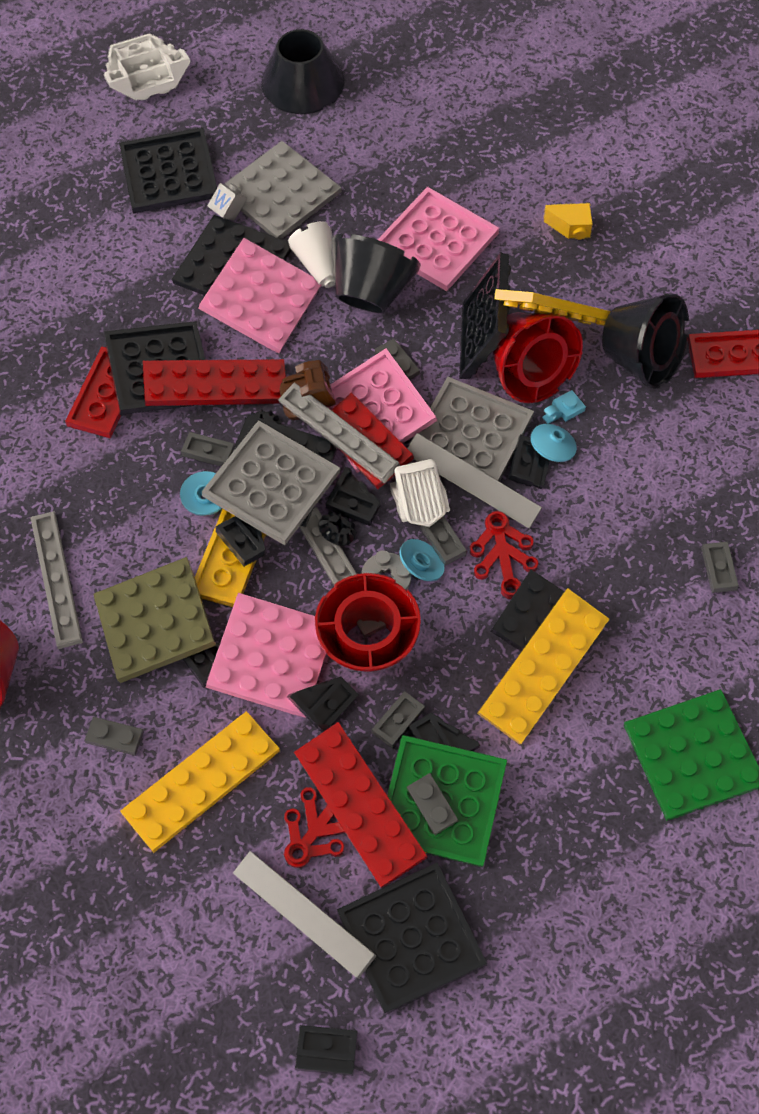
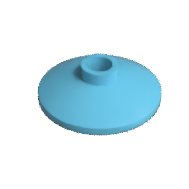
[531,424,577,462]
[180,471,222,516]
[399,539,444,581]

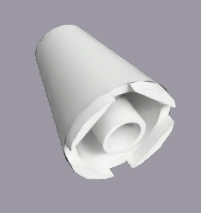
[288,221,335,288]

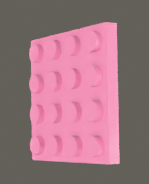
[378,187,499,291]
[199,238,321,353]
[328,348,438,473]
[206,593,326,718]

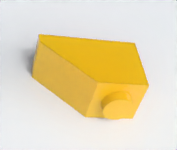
[543,203,592,240]

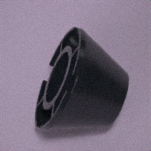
[261,29,344,114]
[332,234,421,313]
[602,293,689,389]

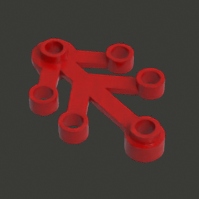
[470,511,538,599]
[284,787,345,868]

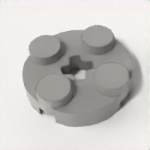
[362,550,411,590]

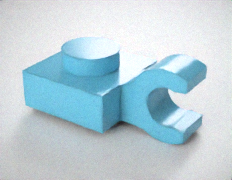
[542,390,586,424]

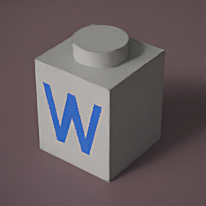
[207,183,247,221]

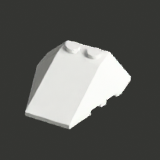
[104,34,190,100]

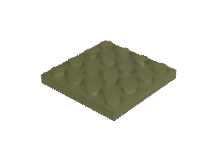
[93,557,216,683]

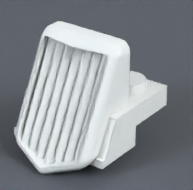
[389,459,450,527]

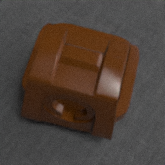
[280,360,336,420]

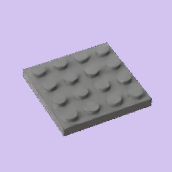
[225,141,342,239]
[411,377,534,482]
[202,420,340,545]

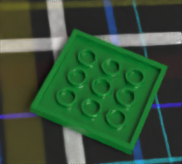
[624,689,759,821]
[387,735,507,867]

